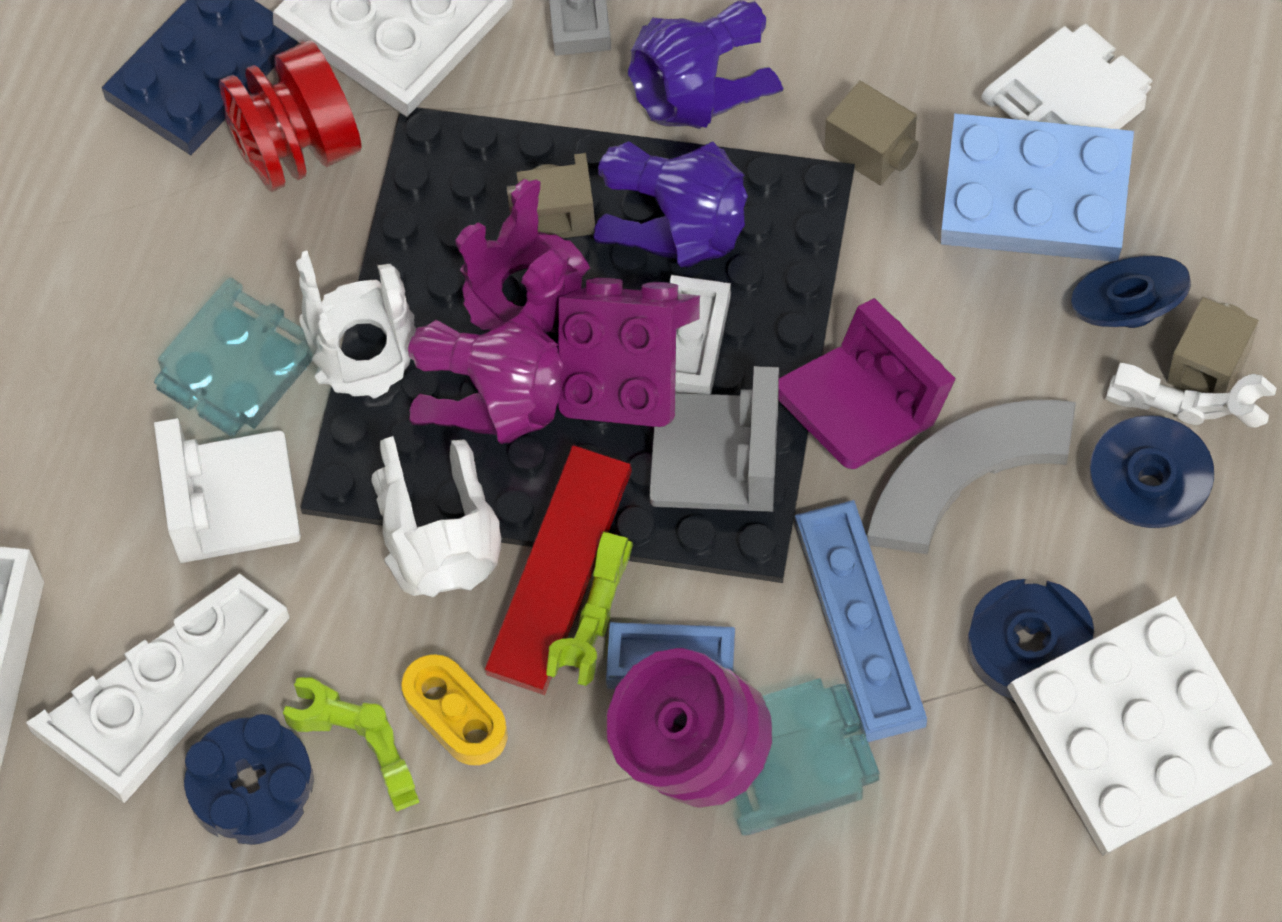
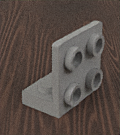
[650,366,779,512]

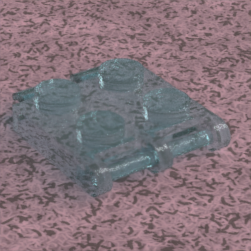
[154,278,313,437]
[735,678,880,835]

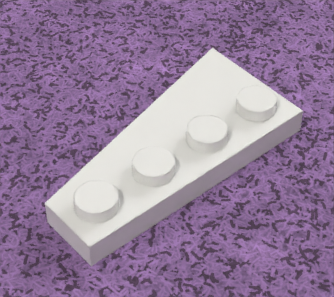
[26,574,290,803]

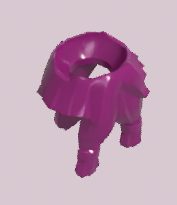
[455,179,590,333]
[408,312,563,444]

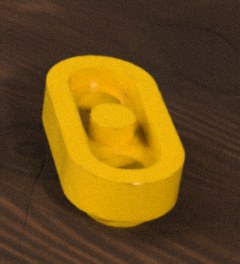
[402,654,508,766]

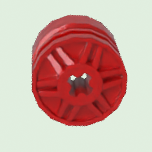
[219,40,362,192]

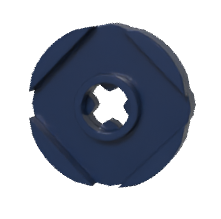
[967,579,1094,705]
[184,714,314,845]

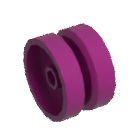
[607,648,772,808]

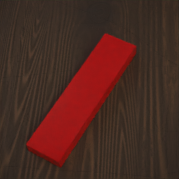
[484,445,632,696]

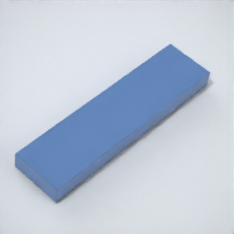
[795,500,927,743]

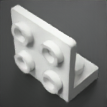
[154,418,301,563]

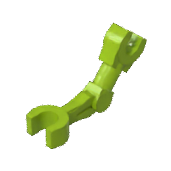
[546,532,633,686]
[283,677,420,812]

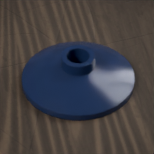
[1071,256,1191,328]
[1090,415,1215,528]

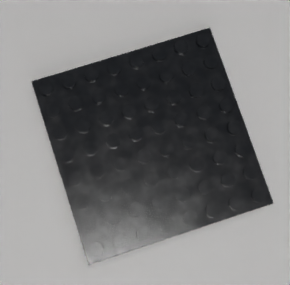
[301,107,855,583]

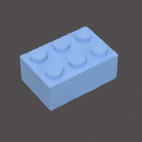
[941,113,1134,262]

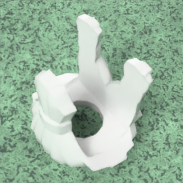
[296,250,416,399]
[371,436,502,597]

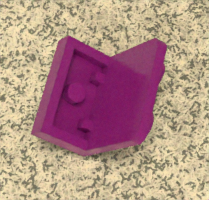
[559,278,700,427]
[778,298,956,469]

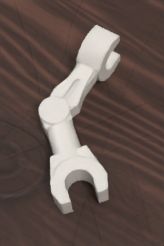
[1105,363,1277,428]

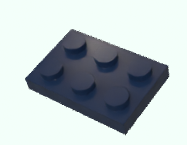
[101,0,299,156]

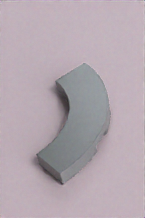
[867,400,1076,554]

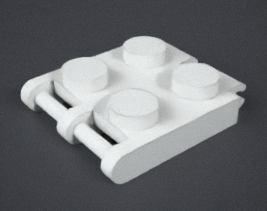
[981,24,1153,129]

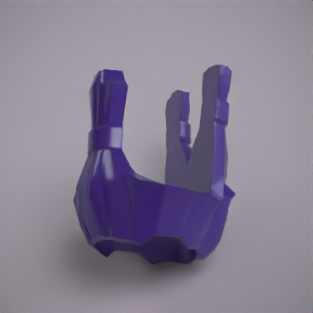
[628,0,784,129]
[593,141,748,268]

